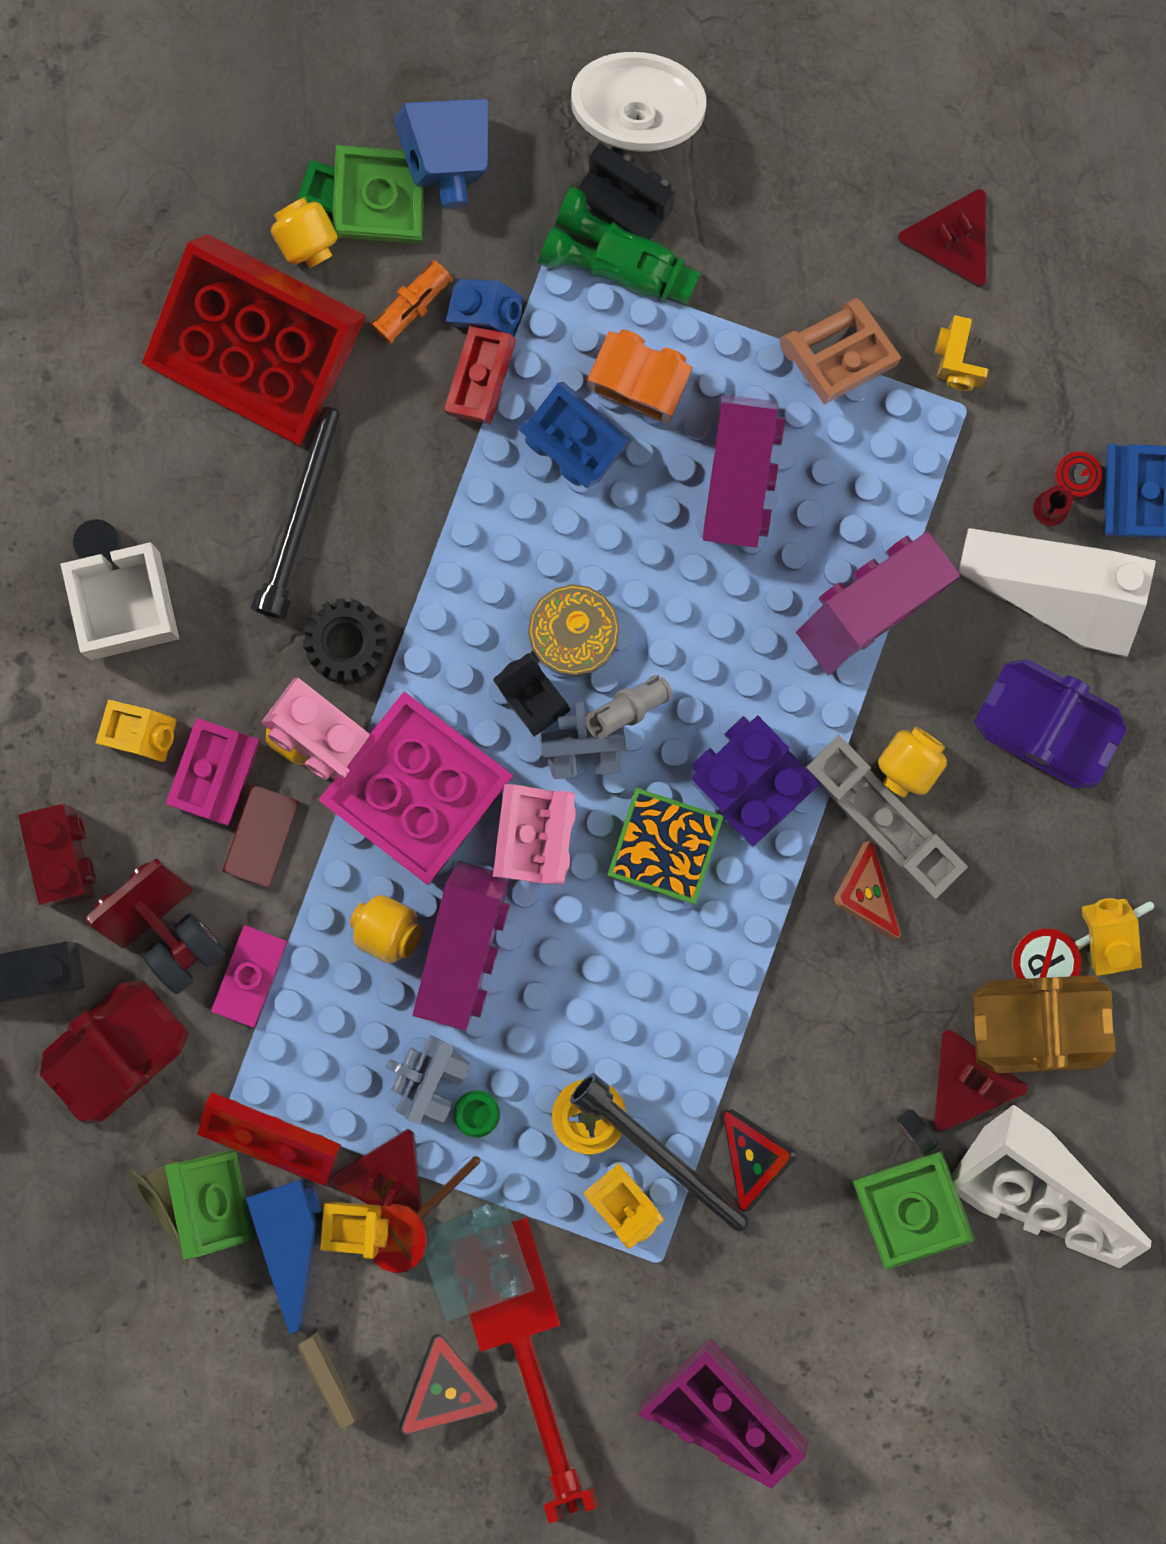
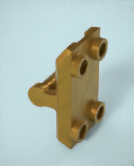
[972,975,1116,1073]

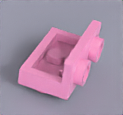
[493,784,576,885]

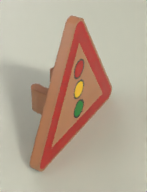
[834,841,901,940]

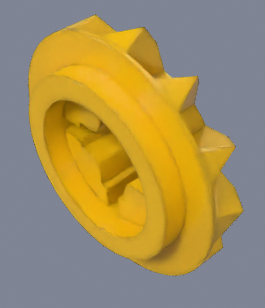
[552,1079,626,1154]

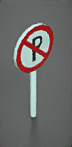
[1012,901,1154,979]

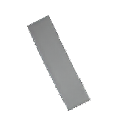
[805,735,968,899]

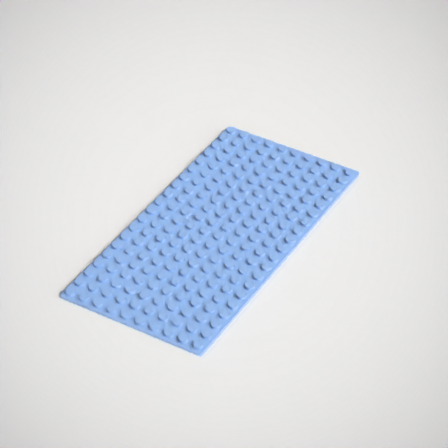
[230,265,967,1263]

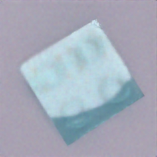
[424,1201,535,1322]

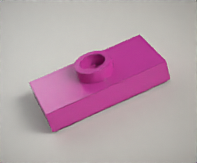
[211,925,288,1028]

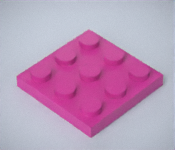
[319,691,514,886]

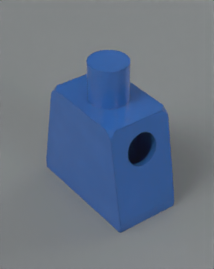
[393,99,488,209]

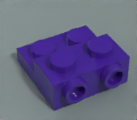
[689,715,820,848]

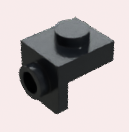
[493,653,571,737]

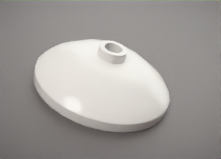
[571,52,706,152]

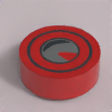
[1054,451,1102,499]

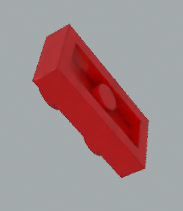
[444,325,516,425]

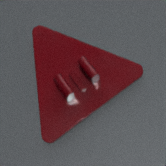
[898,189,986,287]
[934,1030,1028,1131]
[330,1129,422,1212]

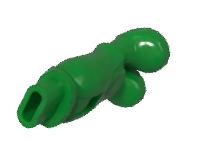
[537,186,701,305]

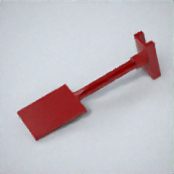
[447,1217,600,1524]

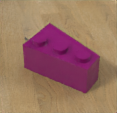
[702,394,785,548]
[795,531,961,676]
[412,861,510,1031]
[638,1338,808,1489]

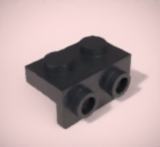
[578,142,675,240]

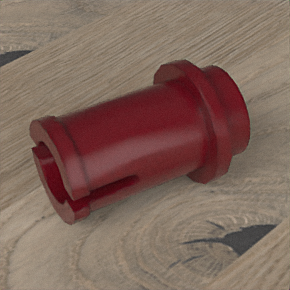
[1033,486,1073,527]

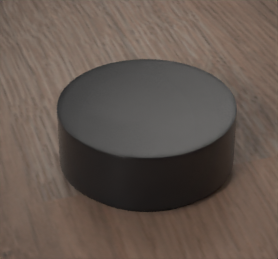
[73,519,121,563]

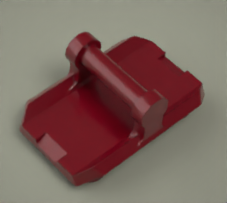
[39,980,189,1124]

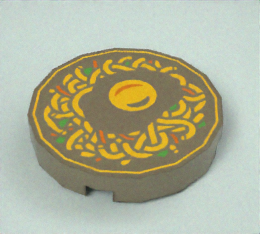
[528,584,620,677]

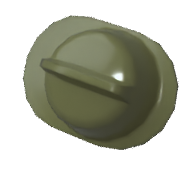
[128,1161,189,1267]

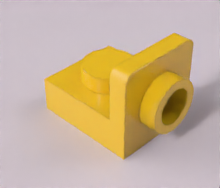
[96,699,177,762]

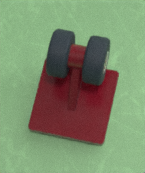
[85,858,225,994]

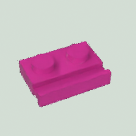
[166,718,261,827]

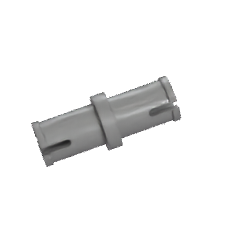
[585,675,672,740]

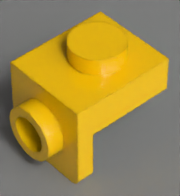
[934,315,988,391]
[1082,898,1142,976]
[583,1163,664,1249]
[320,1201,388,1259]

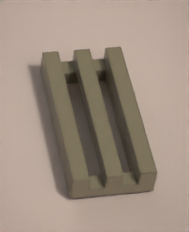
[297,1331,360,1429]

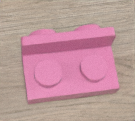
[261,678,370,780]

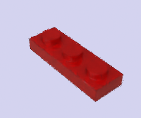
[197,1092,341,1186]

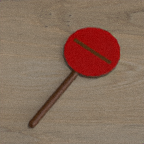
[372,1156,480,1273]

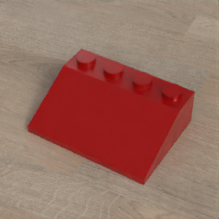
[141,234,366,446]

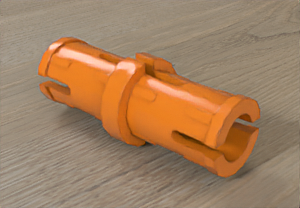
[370,260,454,344]

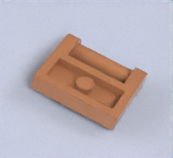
[780,298,902,405]

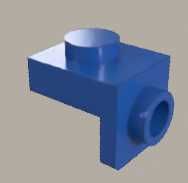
[445,279,523,337]

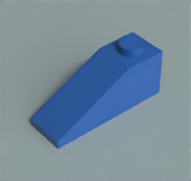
[246,1178,323,1334]

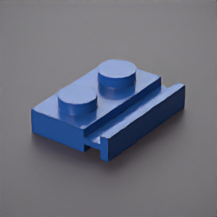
[1103,444,1166,539]

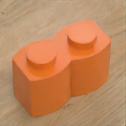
[586,330,693,424]

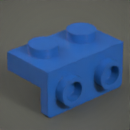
[518,381,632,488]

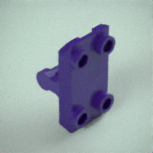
[974,659,1127,788]

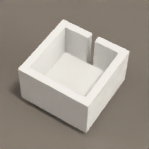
[61,542,179,660]

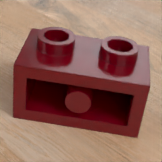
[18,804,96,907]

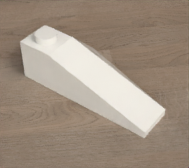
[958,528,1156,658]
[951,1105,1152,1268]

